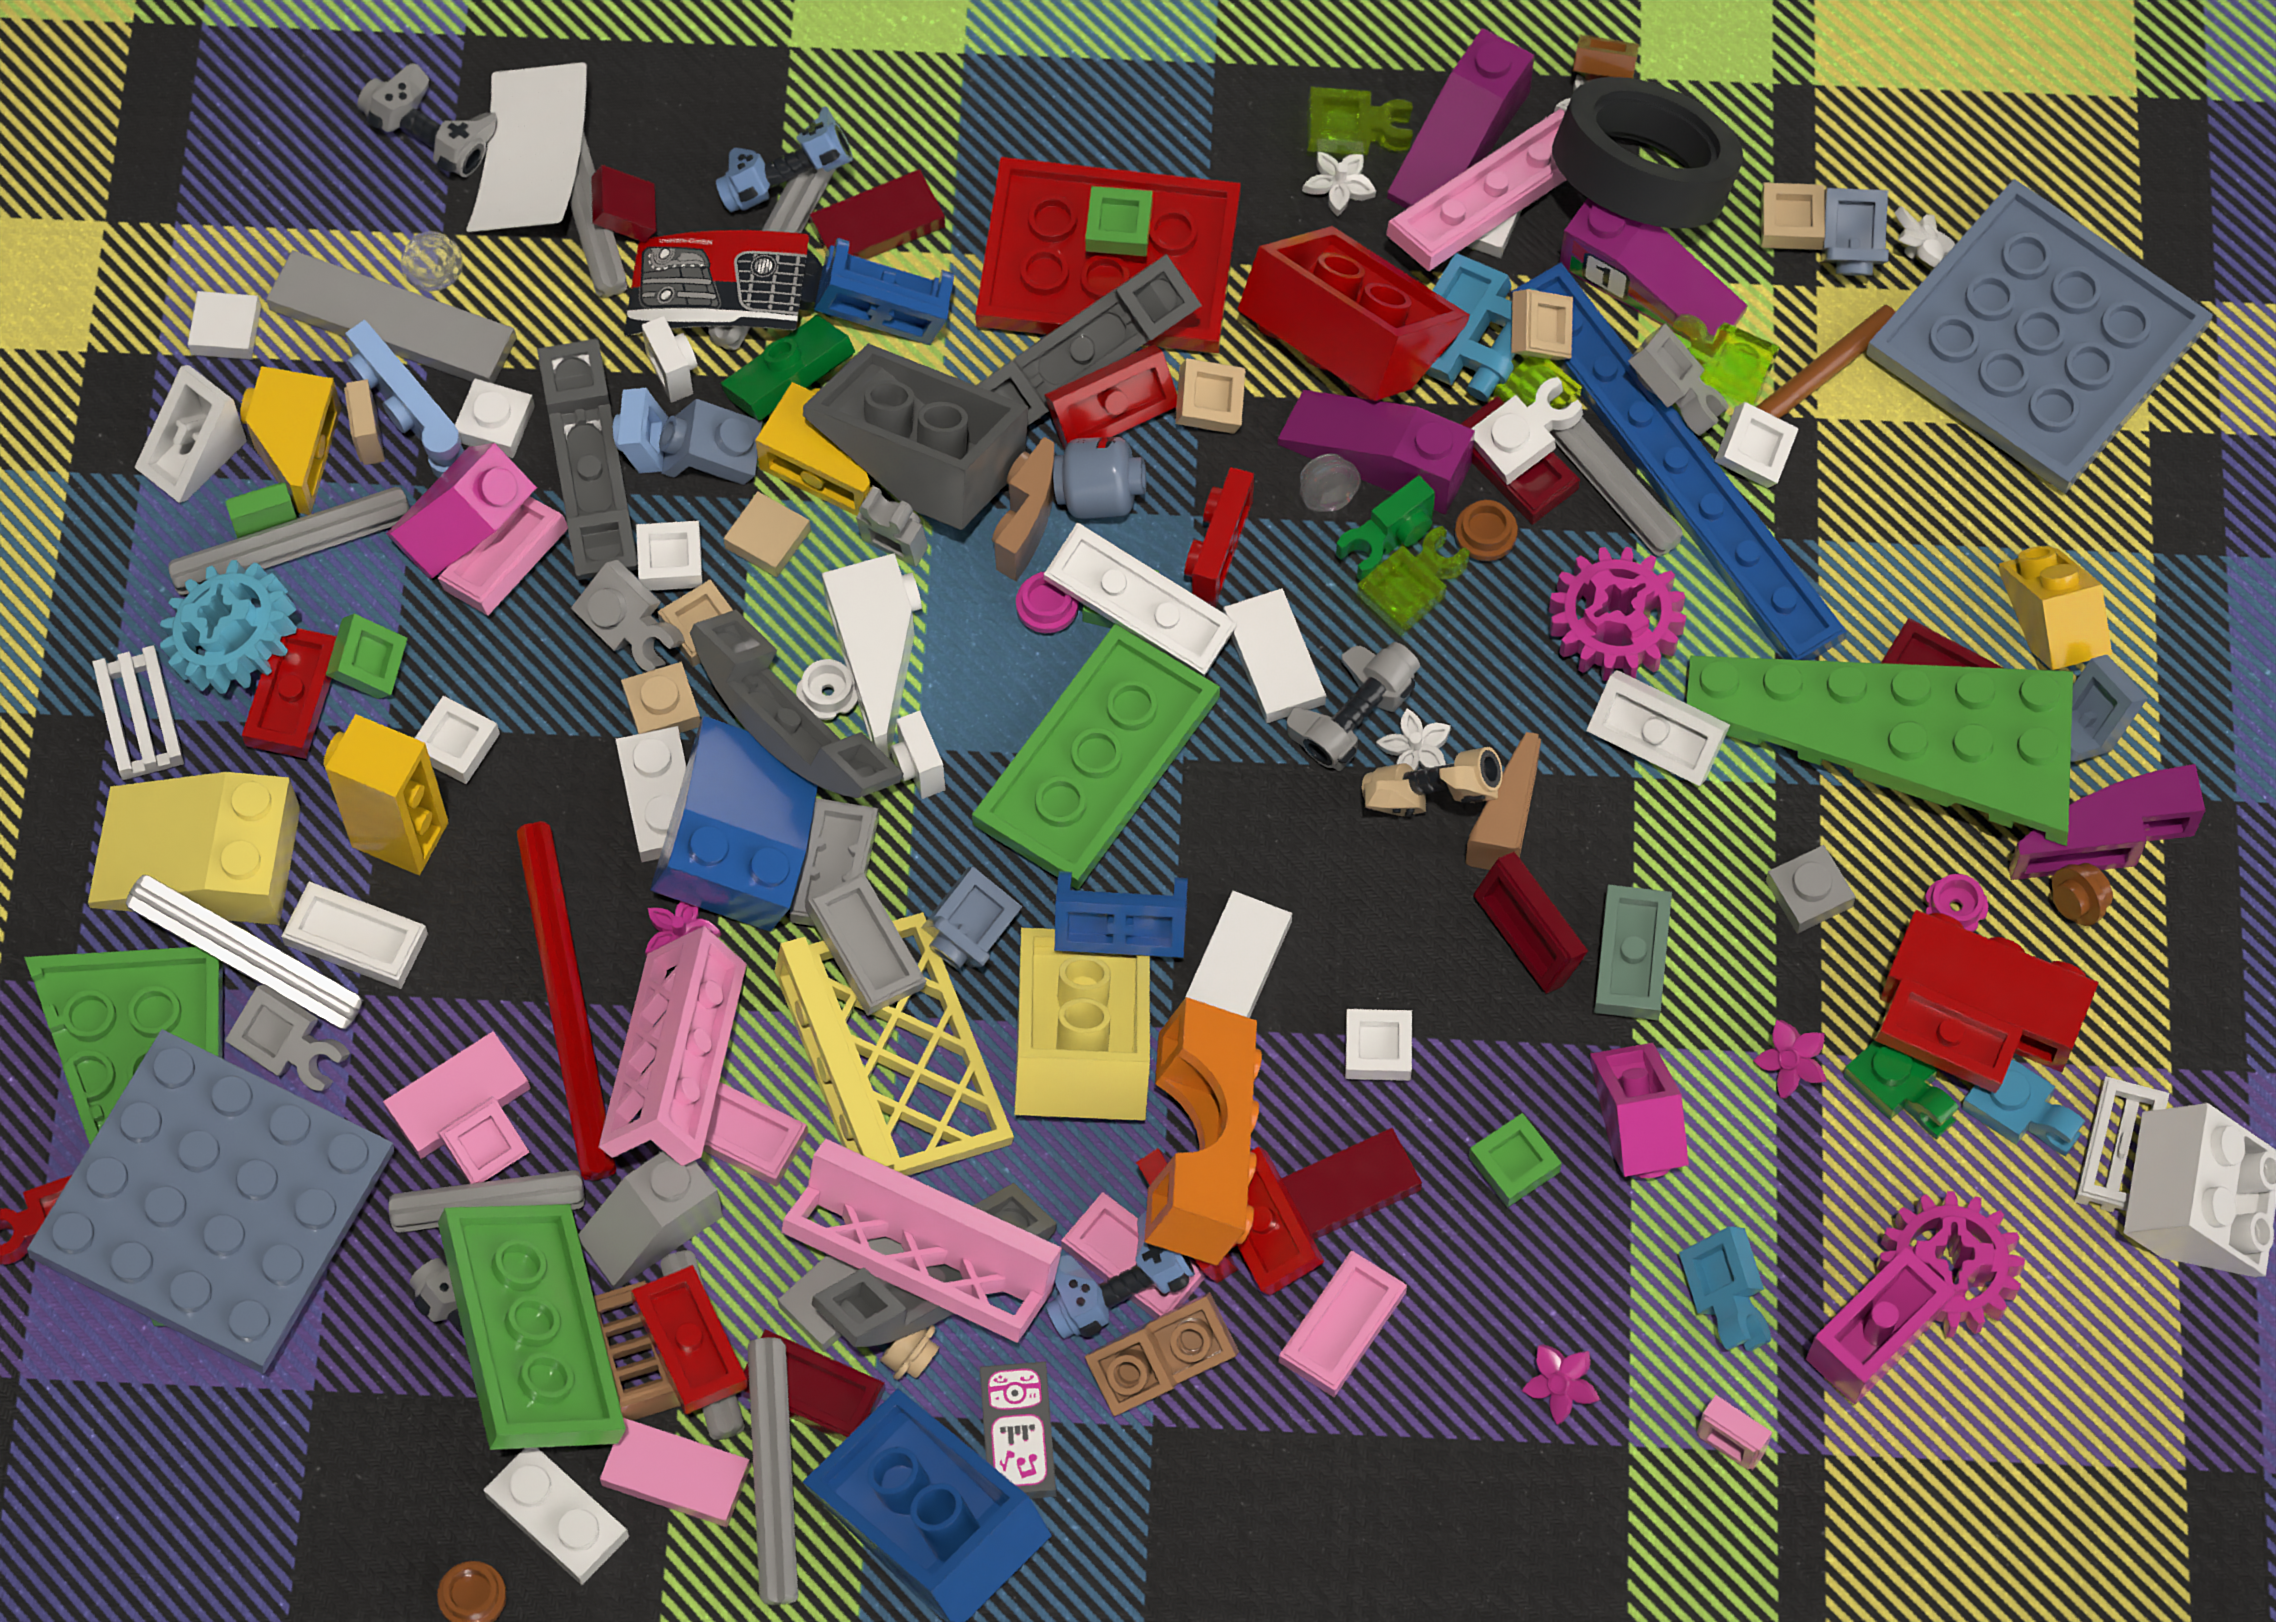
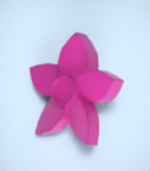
[645,901,721,956]
[1753,1020,1827,1099]
[1522,1344,1601,1425]

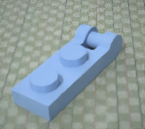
[345,319,464,478]

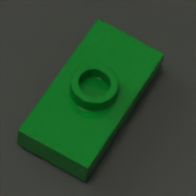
[720,315,856,421]

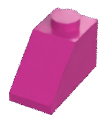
[386,443,537,578]
[1590,1043,1689,1178]
[1806,1247,1956,1405]

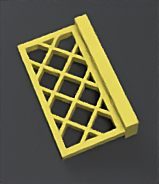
[774,912,1014,1176]

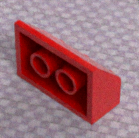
[1237,226,1470,401]

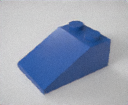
[650,716,818,932]
[803,1388,1052,1622]

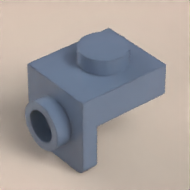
[1821,188,1889,276]
[659,399,762,485]
[2070,655,2148,762]
[921,866,1022,969]

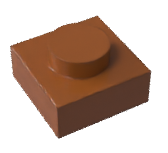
[1573,34,1639,81]

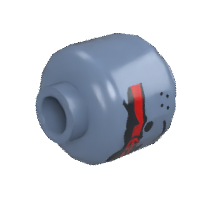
[1053,437,1146,519]

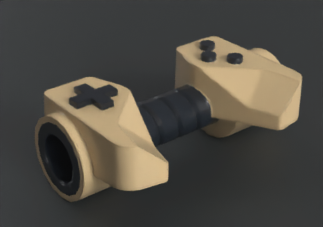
[1362,747,1503,816]

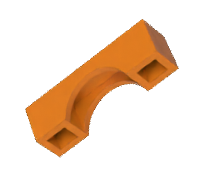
[1144,997,1262,1265]

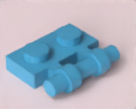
[1425,253,1538,401]

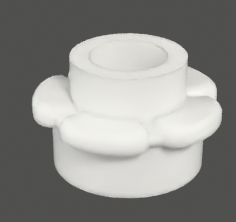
[796,659,858,720]

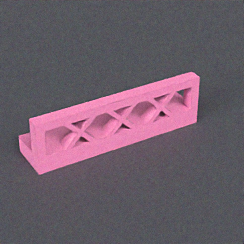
[599,926,747,1166]
[781,1139,1062,1343]

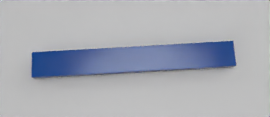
[1510,263,1847,660]

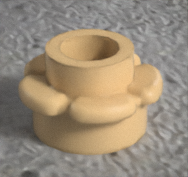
[880,1325,939,1380]

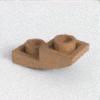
[992,437,1055,582]
[1085,1292,1239,1416]

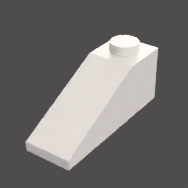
[822,553,922,759]

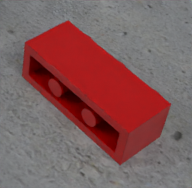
[1880,909,2099,1072]

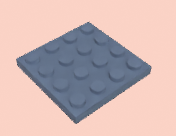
[1866,179,2213,494]
[27,1029,394,1374]

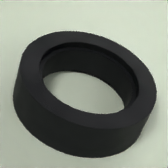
[1552,77,1743,228]

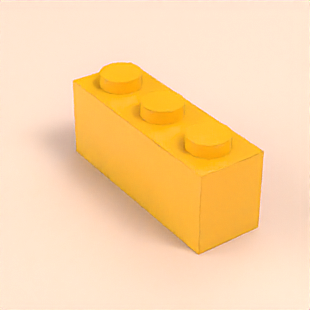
[324,714,449,876]

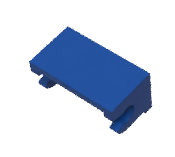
[814,238,954,345]
[1054,871,1188,958]

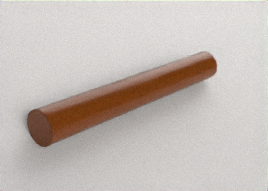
[1756,305,1895,419]

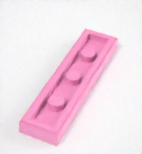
[1386,108,1567,271]

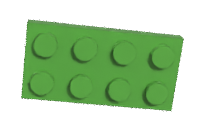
[972,624,1220,890]
[438,1204,626,1450]

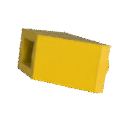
[1998,546,2112,670]

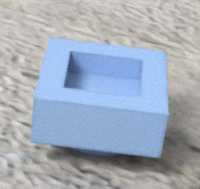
[613,388,668,473]

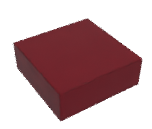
[591,165,656,242]

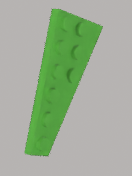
[1686,655,2073,846]
[24,947,223,1326]

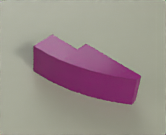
[2008,764,2205,880]

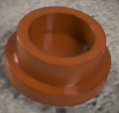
[1455,500,1518,561]
[2052,863,2113,926]
[437,1561,506,1622]

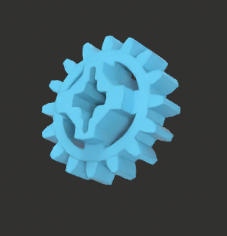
[160,560,297,694]

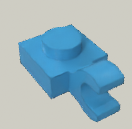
[1962,1059,2085,1156]
[1679,1226,1771,1351]

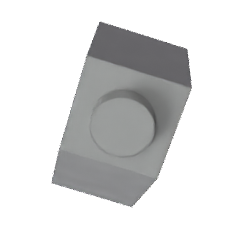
[578,1151,723,1290]

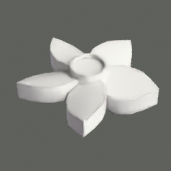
[1302,151,1376,216]
[1895,206,1956,267]
[1376,708,1451,771]

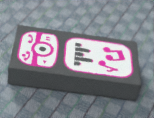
[980,1361,1056,1499]

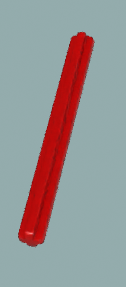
[517,821,616,1181]

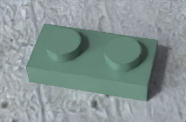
[1594,885,1672,1020]

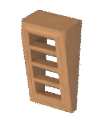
[1466,732,1541,870]
[593,1281,681,1421]

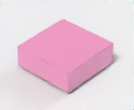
[436,1096,529,1184]
[1697,1395,1772,1471]

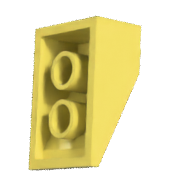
[88,772,300,925]
[1015,927,1150,1120]

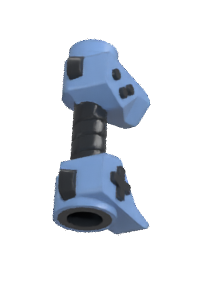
[716,107,853,213]
[1046,1211,1195,1339]

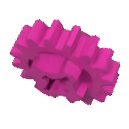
[1549,547,1686,681]
[1877,1191,2025,1337]

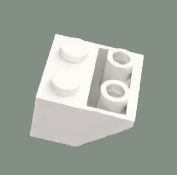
[2124,1103,2276,1277]

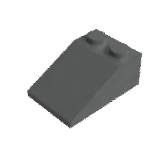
[803,343,1028,530]

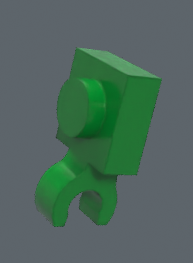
[1336,475,1435,582]
[1843,1041,1959,1139]

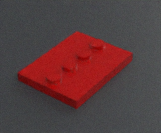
[975,157,1241,353]

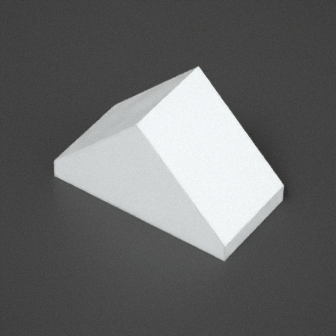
[134,365,247,503]

